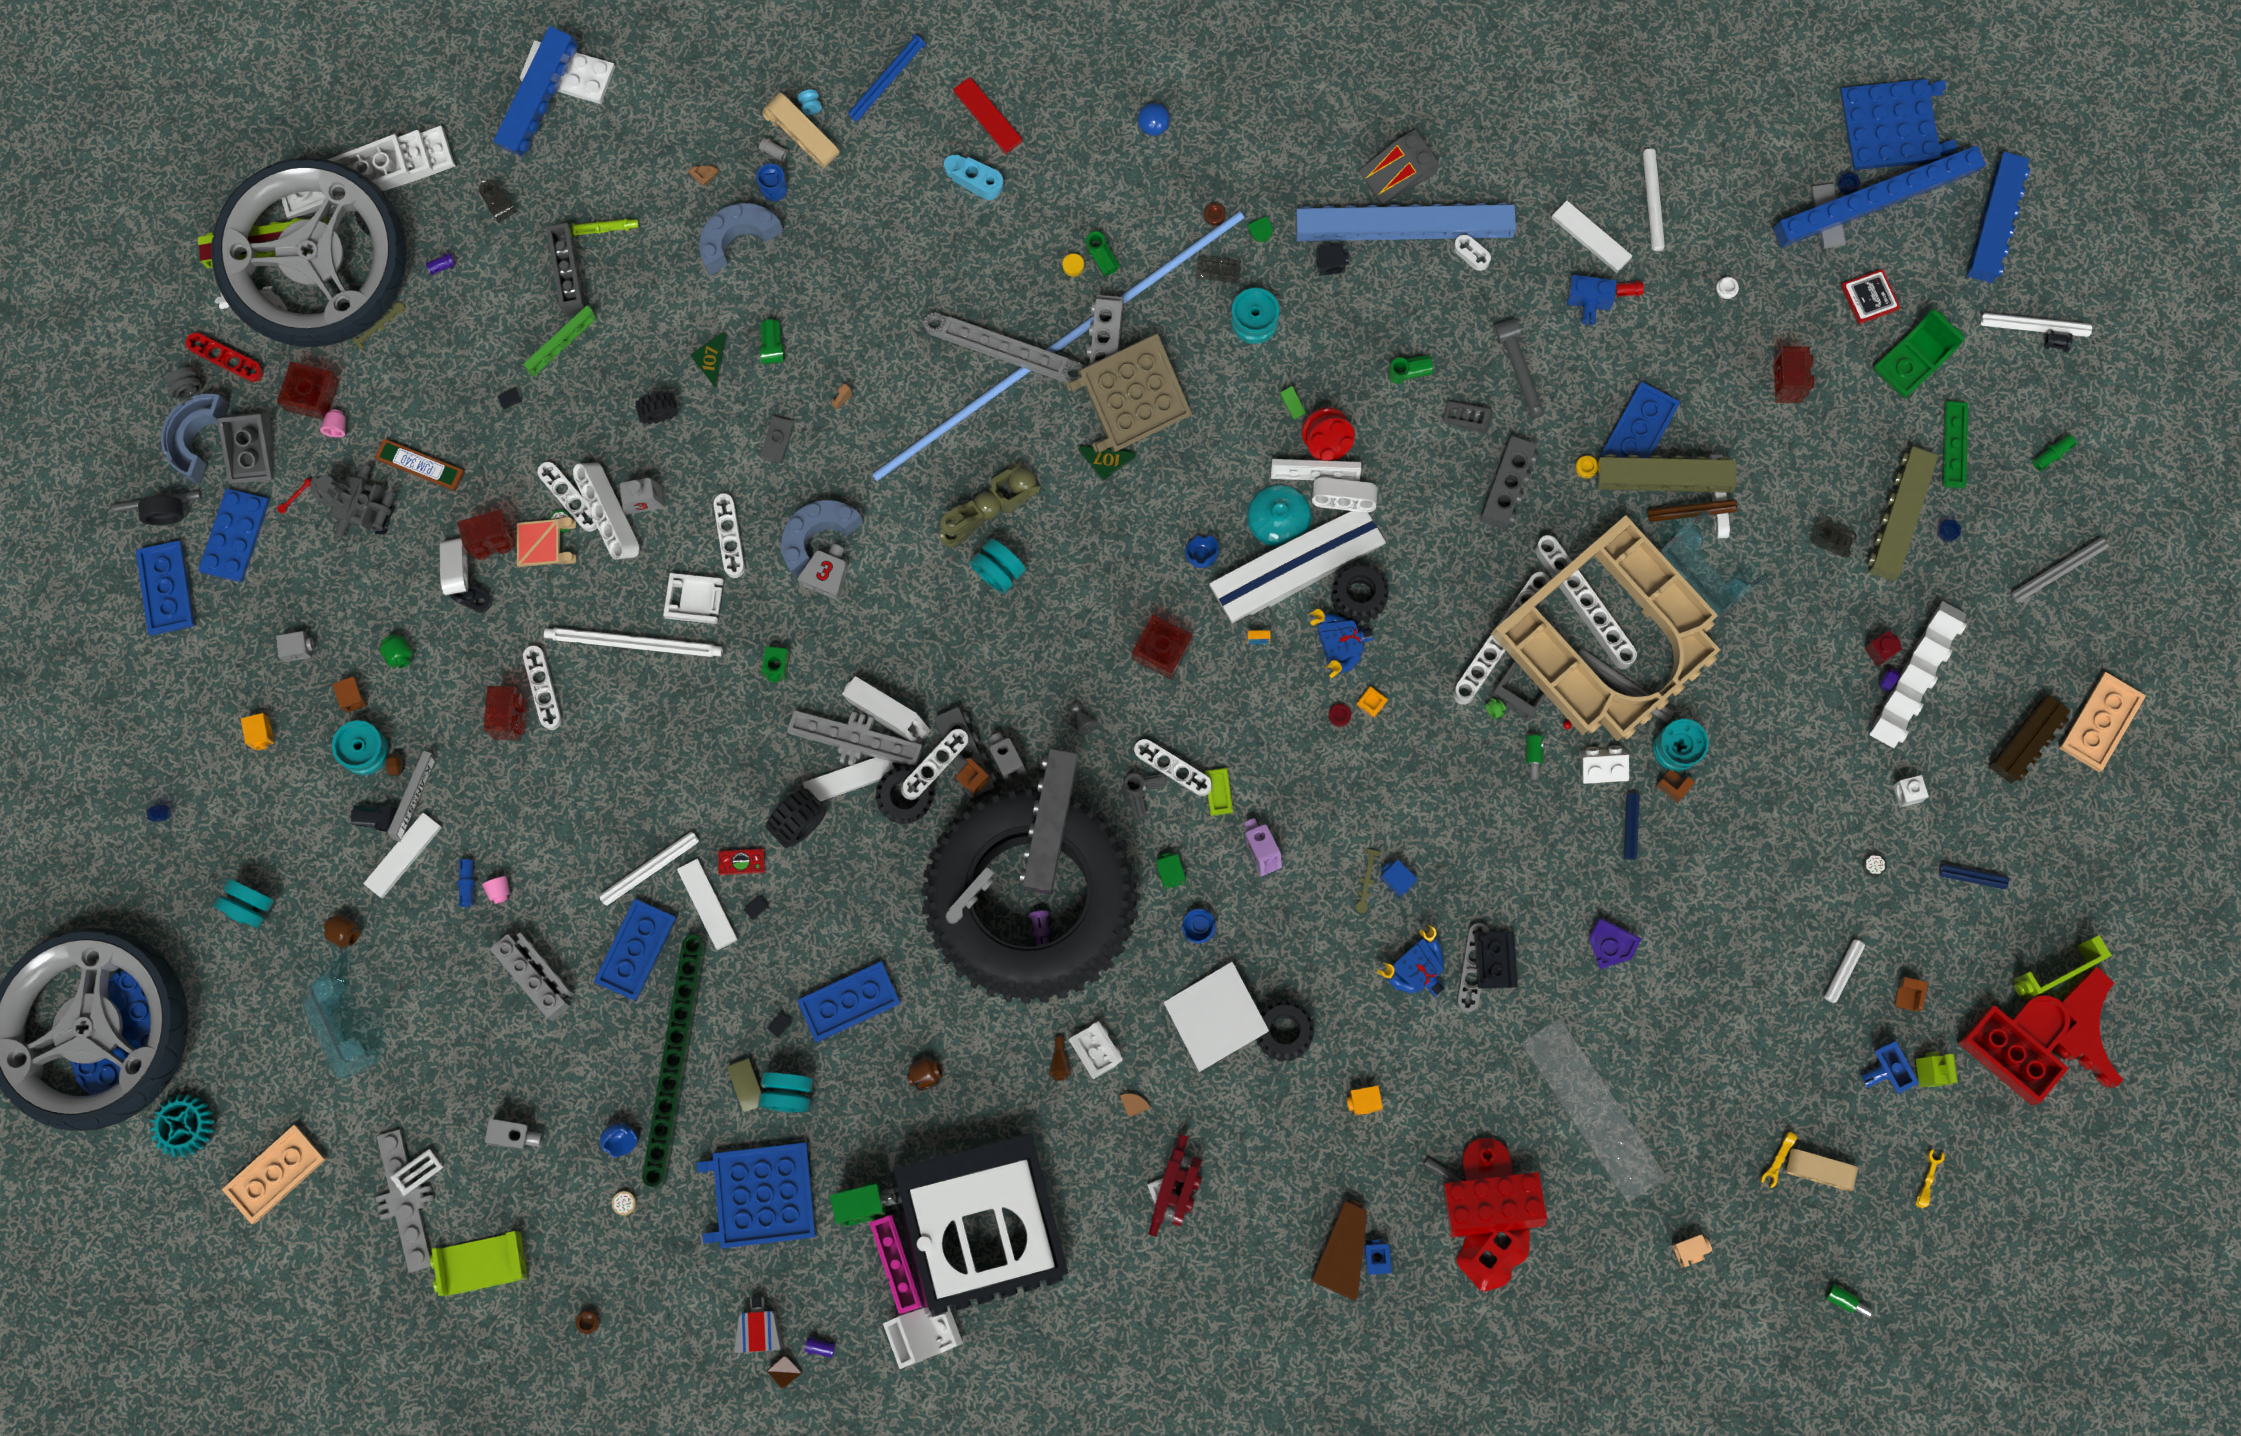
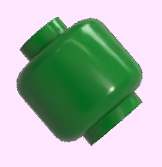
[379,634,414,669]

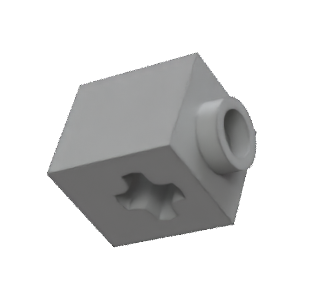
[276,631,314,662]

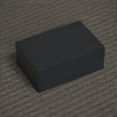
[497,388,522,409]
[744,896,769,921]
[767,1013,792,1038]

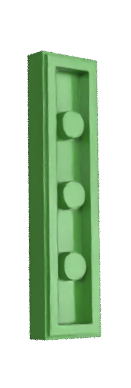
[523,306,596,377]

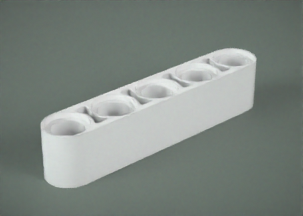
[573,462,639,560]

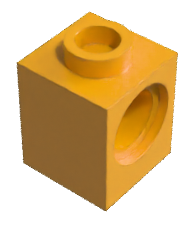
[241,713,274,750]
[1346,1086,1383,1116]

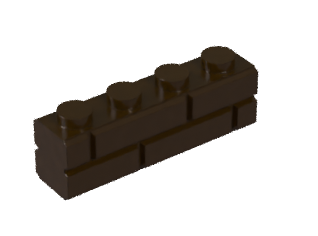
[1989,694,2070,784]

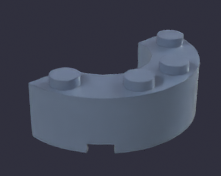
[700,203,784,275]
[161,394,228,485]
[781,500,863,578]

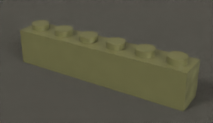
[1867,446,1938,582]
[1598,455,1736,493]

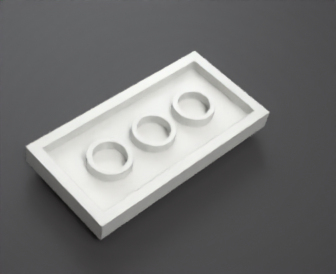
[520,40,615,104]

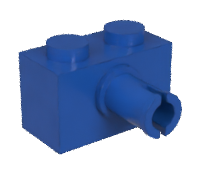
[1567,275,1617,325]
[1861,1039,1919,1094]

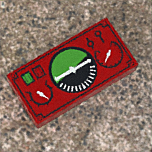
[718,849,765,875]

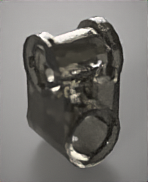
[479,180,517,224]
[1810,522,1857,558]

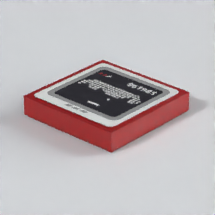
[1841,269,1900,325]

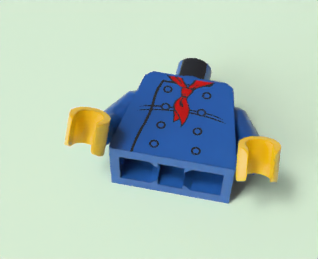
[1309,609,1373,678]
[1377,924,1445,997]

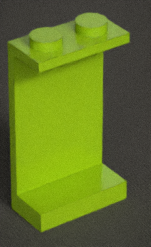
[2013,935,2112,1000]
[430,1231,528,1296]

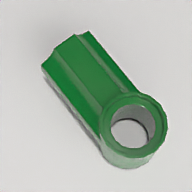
[1086,231,1120,277]
[760,319,785,365]
[1387,355,1433,384]

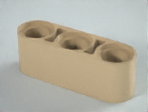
[1786,1149,1858,1191]

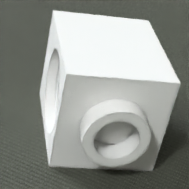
[1893,775,1929,807]

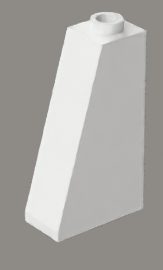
[842,676,931,744]

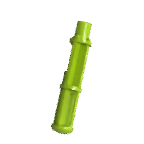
[571,218,639,236]

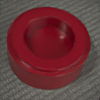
[1328,704,1351,727]

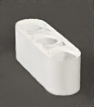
[1312,478,1378,512]
[440,538,468,595]

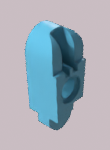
[944,154,1004,200]

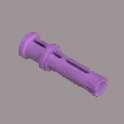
[1029,911,1052,946]

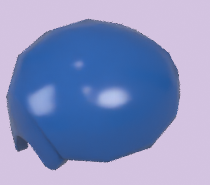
[1138,103,1170,136]
[1185,535,1219,568]
[1181,908,1217,944]
[600,1122,638,1157]

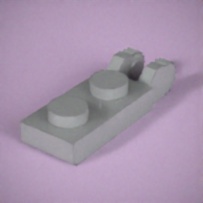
[945,868,994,924]

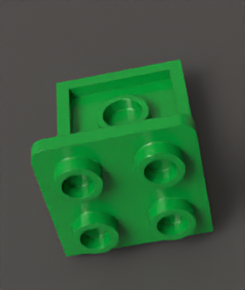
[1873,309,1965,400]

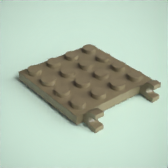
[1065,334,1192,453]

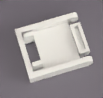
[663,573,724,624]

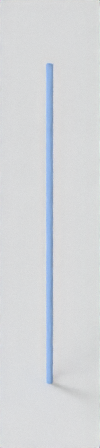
[872,211,1244,481]

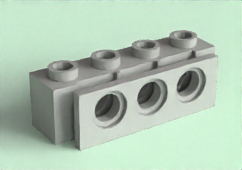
[1087,295,1124,365]
[490,932,574,1021]

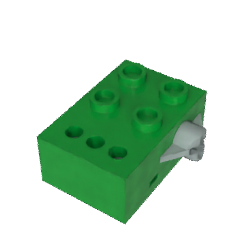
[830,1182,897,1227]

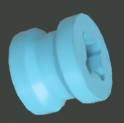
[797,89,822,116]

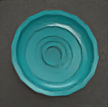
[1247,484,1312,547]

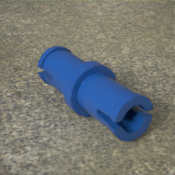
[457,859,475,907]

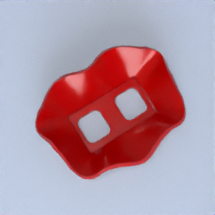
[1457,1228,1530,1291]

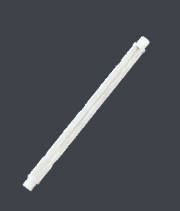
[544,627,723,657]

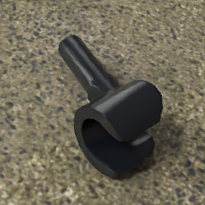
[372,506,395,535]

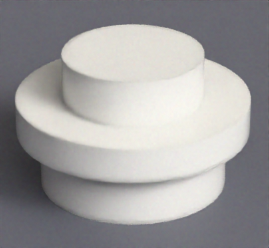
[1716,277,1739,299]

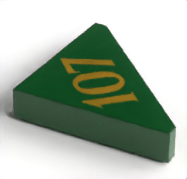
[690,332,726,388]
[1078,446,1135,481]

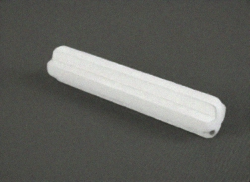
[1824,939,1865,1003]

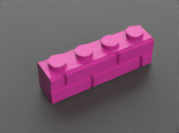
[869,1215,923,1315]

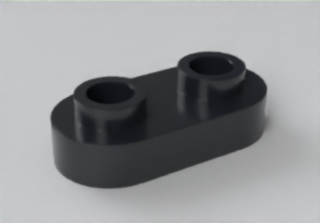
[449,582,492,613]

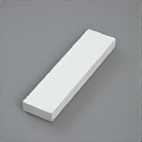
[1552,201,1632,273]
[1271,459,1361,482]
[803,757,894,802]
[363,813,442,899]
[677,859,738,951]

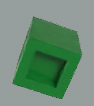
[761,646,790,682]
[1156,853,1186,890]

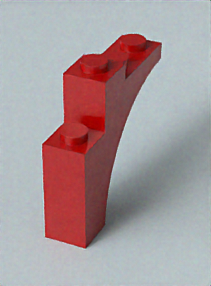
[2054,967,2124,1088]

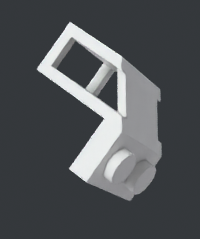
[883,1308,963,1369]

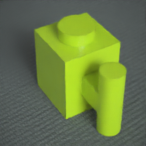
[1916,1052,1958,1087]

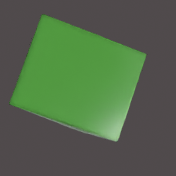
[1280,386,1306,420]

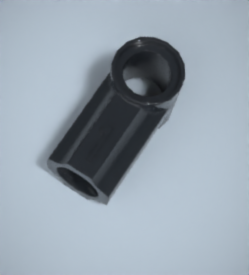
[350,805,398,832]

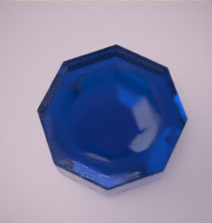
[1837,172,1861,195]
[1937,519,1961,543]
[146,805,171,822]

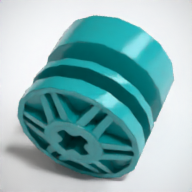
[1652,719,1709,772]

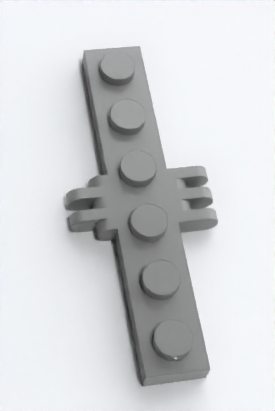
[787,710,923,768]
[375,1129,434,1273]

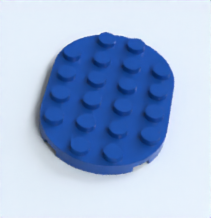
[71,971,150,1095]

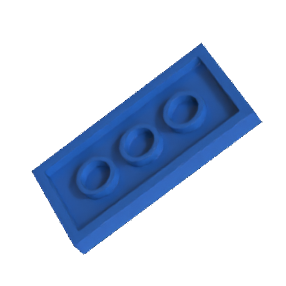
[1599,381,1680,458]
[198,489,270,583]
[136,540,195,636]
[594,898,677,1002]
[797,961,901,1043]

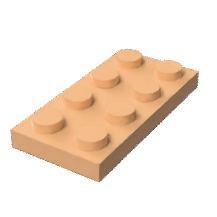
[2059,672,2146,772]
[222,1125,326,1224]

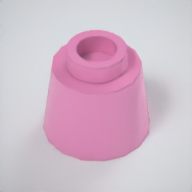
[320,409,346,437]
[482,876,510,904]

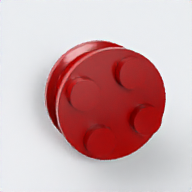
[1301,407,1355,461]

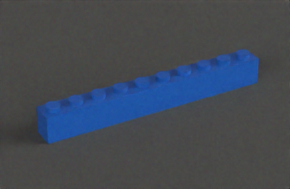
[1773,145,1986,248]

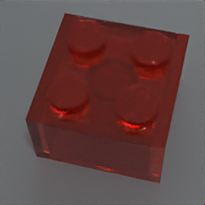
[1773,346,1814,403]
[277,362,340,420]
[457,510,517,560]
[1132,615,1193,680]
[483,686,527,741]

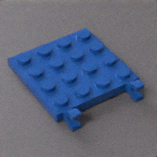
[1840,79,1957,170]
[697,1143,816,1249]

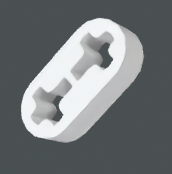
[1454,235,1491,271]

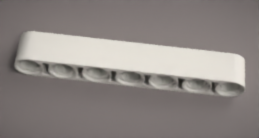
[1535,535,1637,669]
[1453,572,1550,704]

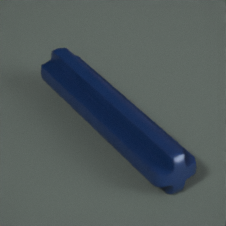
[1624,793,1640,860]
[1939,864,2009,889]

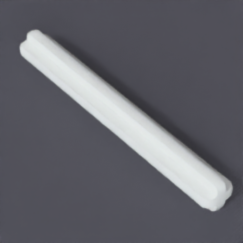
[1643,148,1665,251]
[1980,313,2092,337]
[599,832,699,905]

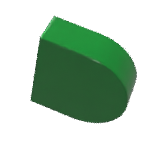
[1247,216,1273,243]

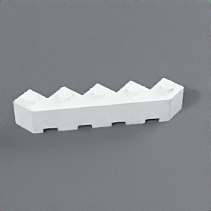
[1870,601,1967,748]

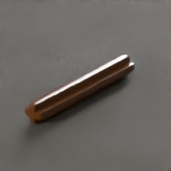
[1648,499,1738,522]

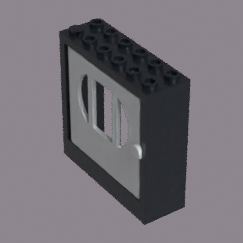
[890,1134,1069,1317]

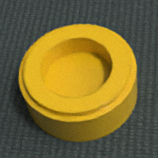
[1062,254,1084,277]
[1575,455,1598,479]

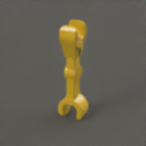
[1760,1132,1797,1188]
[1915,1149,1945,1208]

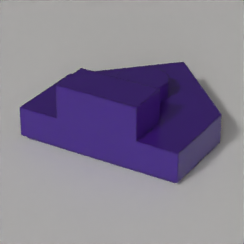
[1589,917,1642,969]

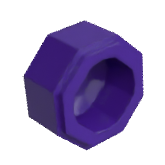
[1879,668,1900,692]

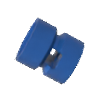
[756,163,788,201]

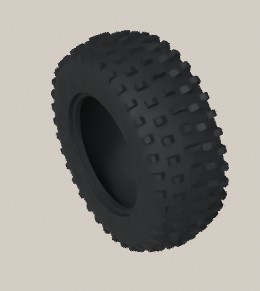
[921,787,1140,1004]

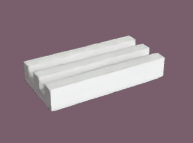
[390,1149,443,1197]

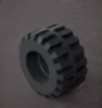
[1331,562,1389,624]
[875,766,933,824]
[766,788,827,848]
[1257,1000,1314,1062]

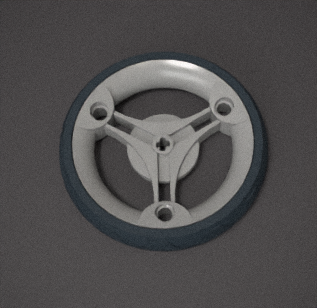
[211,158,407,347]
[0,928,189,1131]

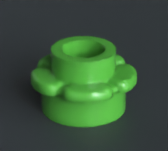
[1485,698,1506,719]

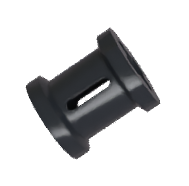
[2044,330,2073,353]

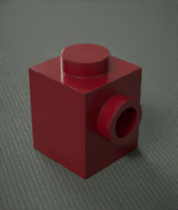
[1865,631,1903,667]

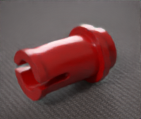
[1616,280,1644,297]

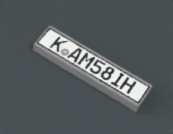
[388,751,436,842]

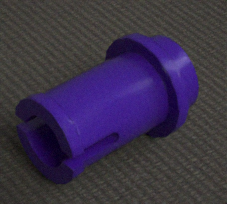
[426,253,456,276]
[804,1336,836,1358]

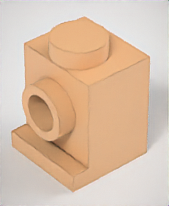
[1672,1234,1712,1268]

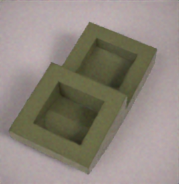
[727,1057,762,1112]

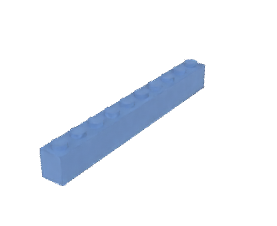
[1296,203,1516,241]

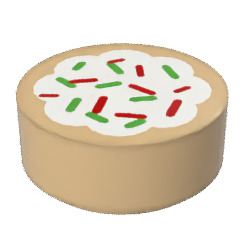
[612,1191,637,1216]

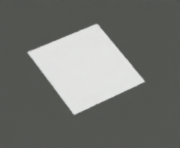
[1164,962,1269,1072]

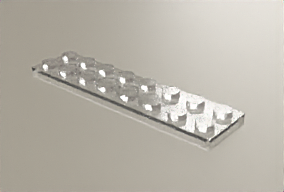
[1520,1018,1667,1203]

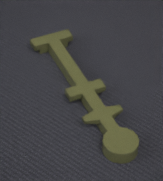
[352,302,405,350]
[1356,849,1381,913]

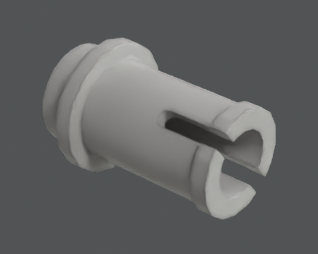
[759,138,788,162]

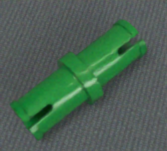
[2032,434,2077,472]

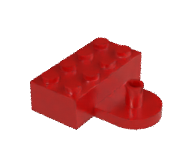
[1958,996,2070,1106]
[1443,1138,1547,1238]

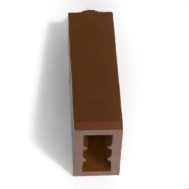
[1311,1200,1367,1301]

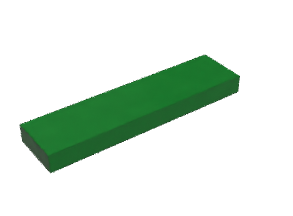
[1942,401,1968,489]

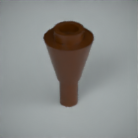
[1048,1036,1072,1081]

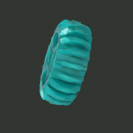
[149,1094,215,1158]

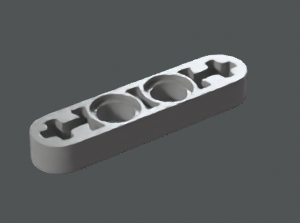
[1457,923,1489,1013]

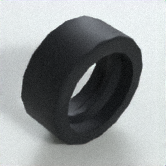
[138,496,184,526]

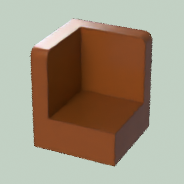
[332,677,368,713]
[955,758,990,797]
[1656,770,1695,803]
[1895,977,1928,1012]

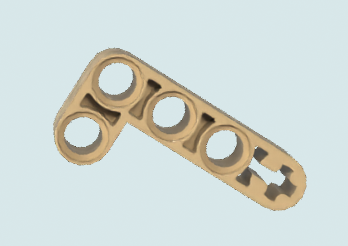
[762,92,840,168]

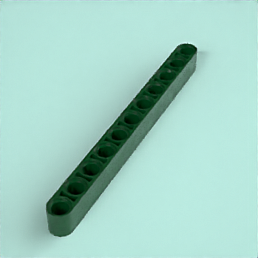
[642,934,706,1189]

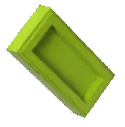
[1204,768,1233,816]

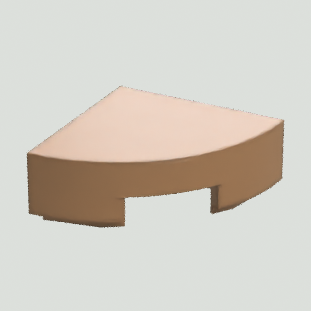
[688,165,719,187]
[831,384,853,410]
[1120,1094,1150,1118]

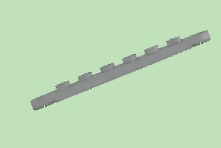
[924,312,1084,383]

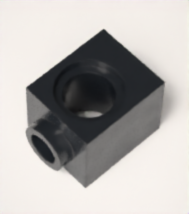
[1316,244,1349,276]

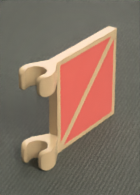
[517,517,576,567]

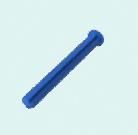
[848,34,926,121]

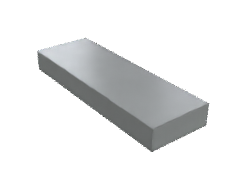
[1811,184,1846,249]

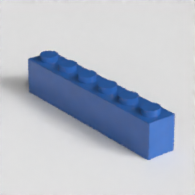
[493,26,578,157]
[1967,152,2030,283]

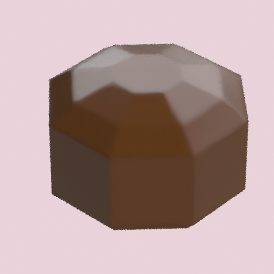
[386,753,403,776]
[575,1310,600,1335]

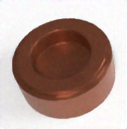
[1204,203,1226,226]

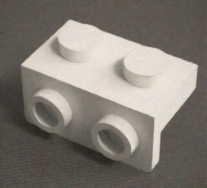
[1580,745,1629,784]
[1069,1021,1122,1079]

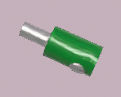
[1526,735,1544,780]
[1825,1283,1873,1317]

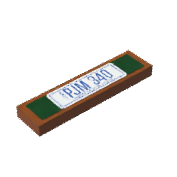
[375,439,465,492]

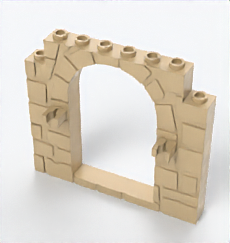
[1491,515,1720,741]

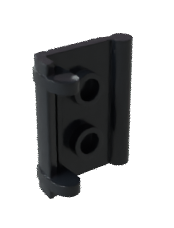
[1474,932,1518,989]

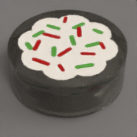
[1862,853,1887,877]

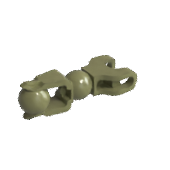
[940,463,1041,548]

